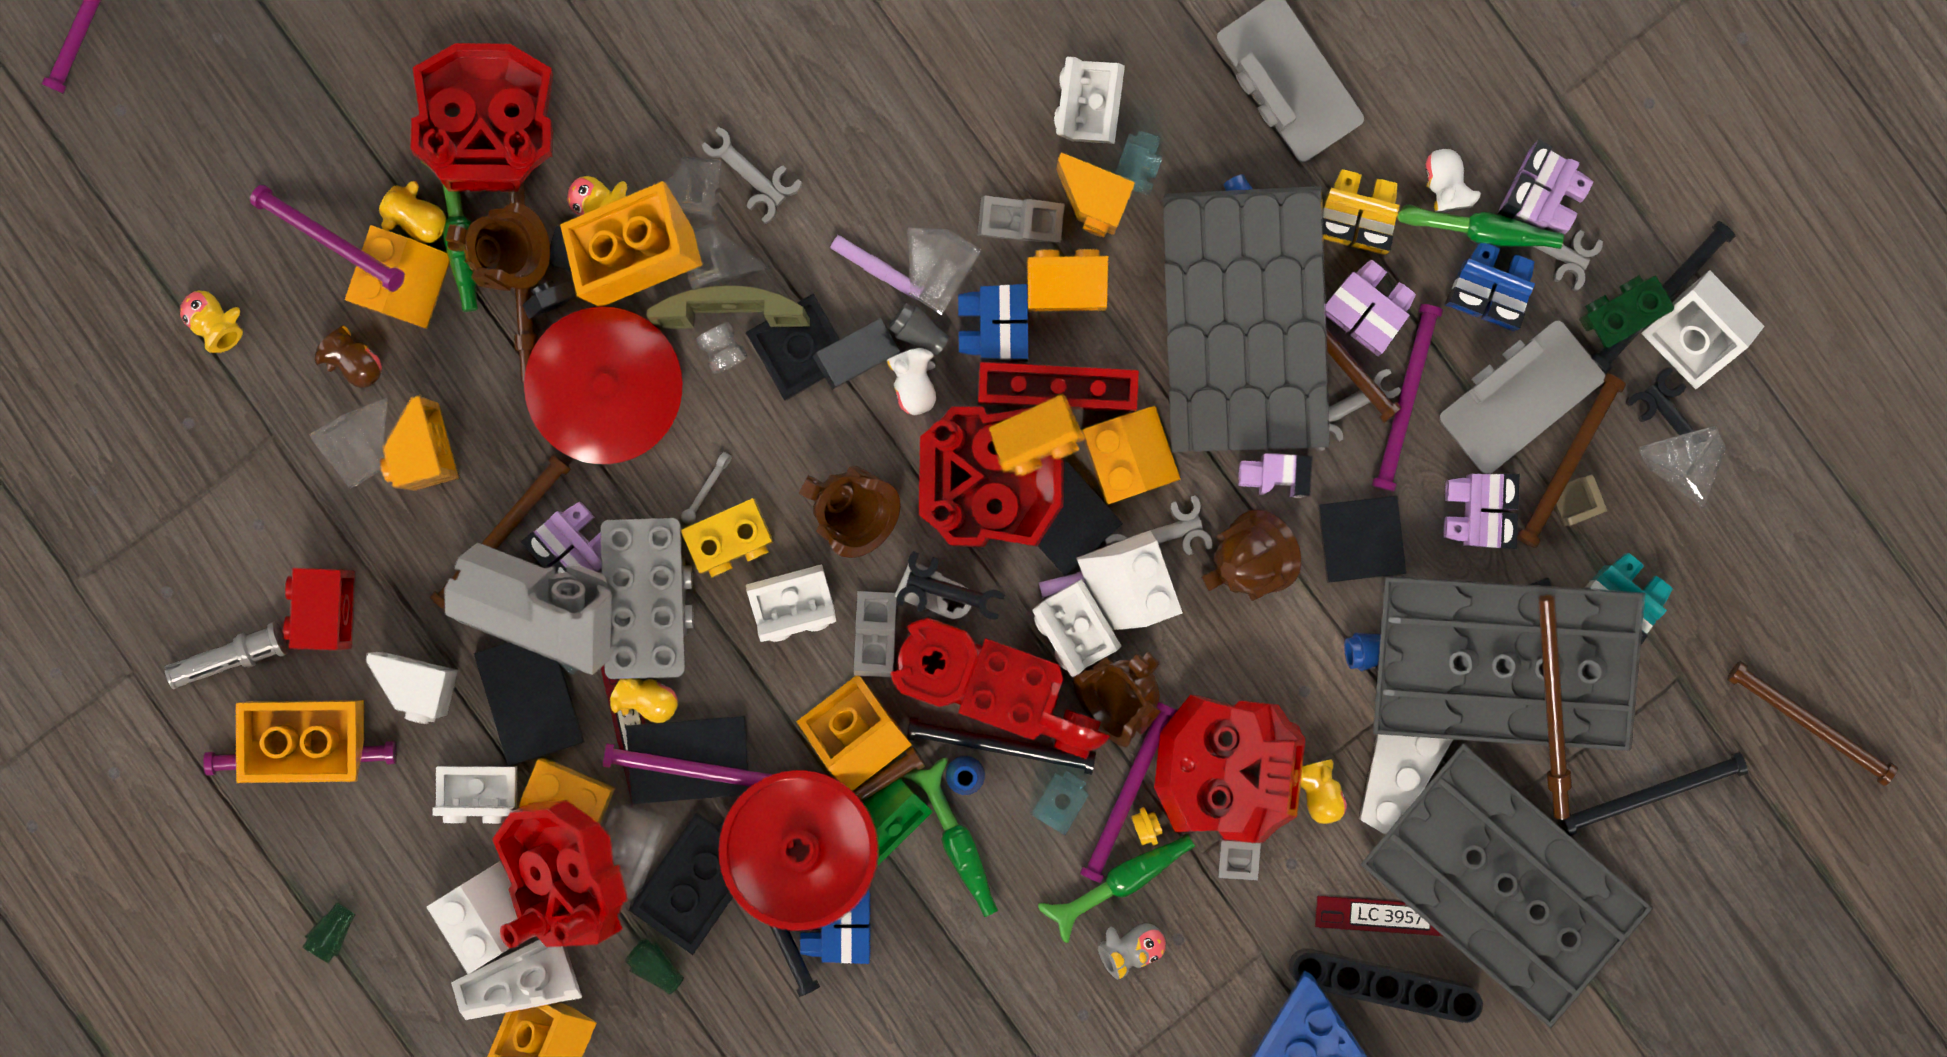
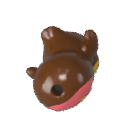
[315,325,382,388]

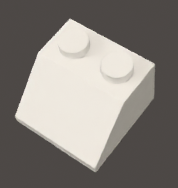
[1641,270,1765,389]
[1077,531,1182,630]
[366,652,458,724]
[427,861,517,974]

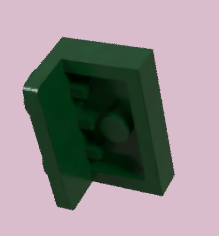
[1579,275,1674,348]

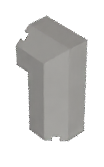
[445,543,611,675]

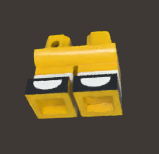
[1323,169,1400,255]

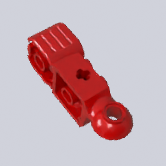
[890,618,1111,759]

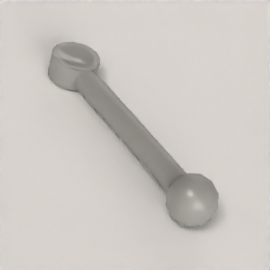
[681,452,732,524]

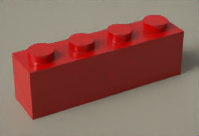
[978,362,1139,412]

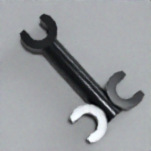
[1625,367,1722,470]
[897,551,1005,620]

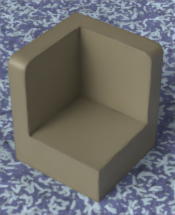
[1555,474,1607,526]

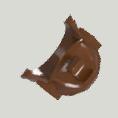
[446,202,550,291]
[799,466,900,558]
[1201,510,1301,601]
[1073,653,1161,747]

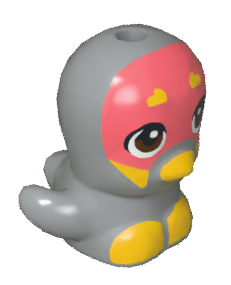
[1098,923,1166,980]

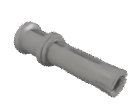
[165,622,287,689]

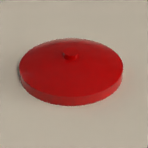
[524,307,683,464]
[719,770,879,931]

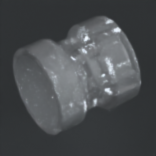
[695,322,748,375]

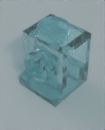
[1115,131,1163,196]
[1031,771,1089,835]

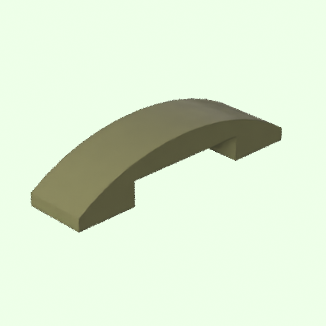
[647,286,810,329]

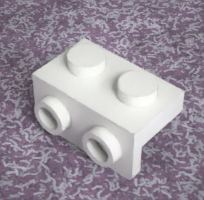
[1054,57,1125,144]
[746,564,836,642]
[1033,579,1122,677]
[433,766,517,824]

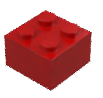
[283,568,355,650]

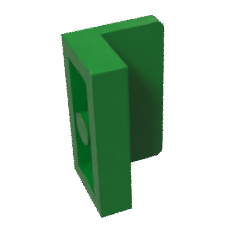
[863,778,933,866]

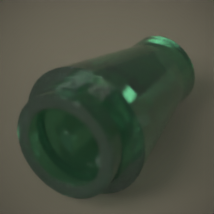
[302,902,356,964]
[625,938,684,995]

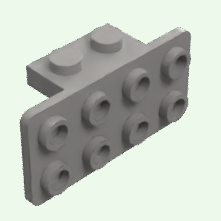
[1217,0,1364,162]
[1439,321,1605,474]
[601,518,694,679]

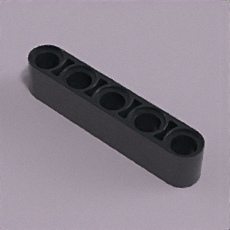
[1289,948,1483,1023]

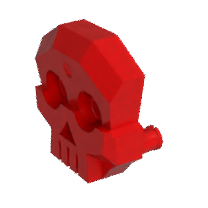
[410,43,553,192]
[919,407,1064,547]
[1154,694,1306,843]
[492,799,628,948]

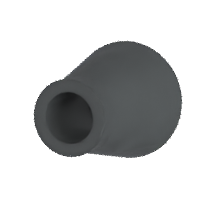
[889,303,950,356]

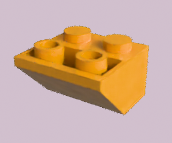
[1027,249,1108,312]
[989,395,1085,476]

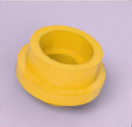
[1131,807,1163,846]

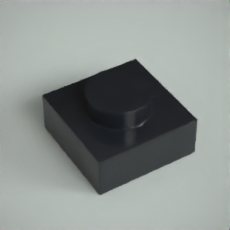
[522,281,576,319]

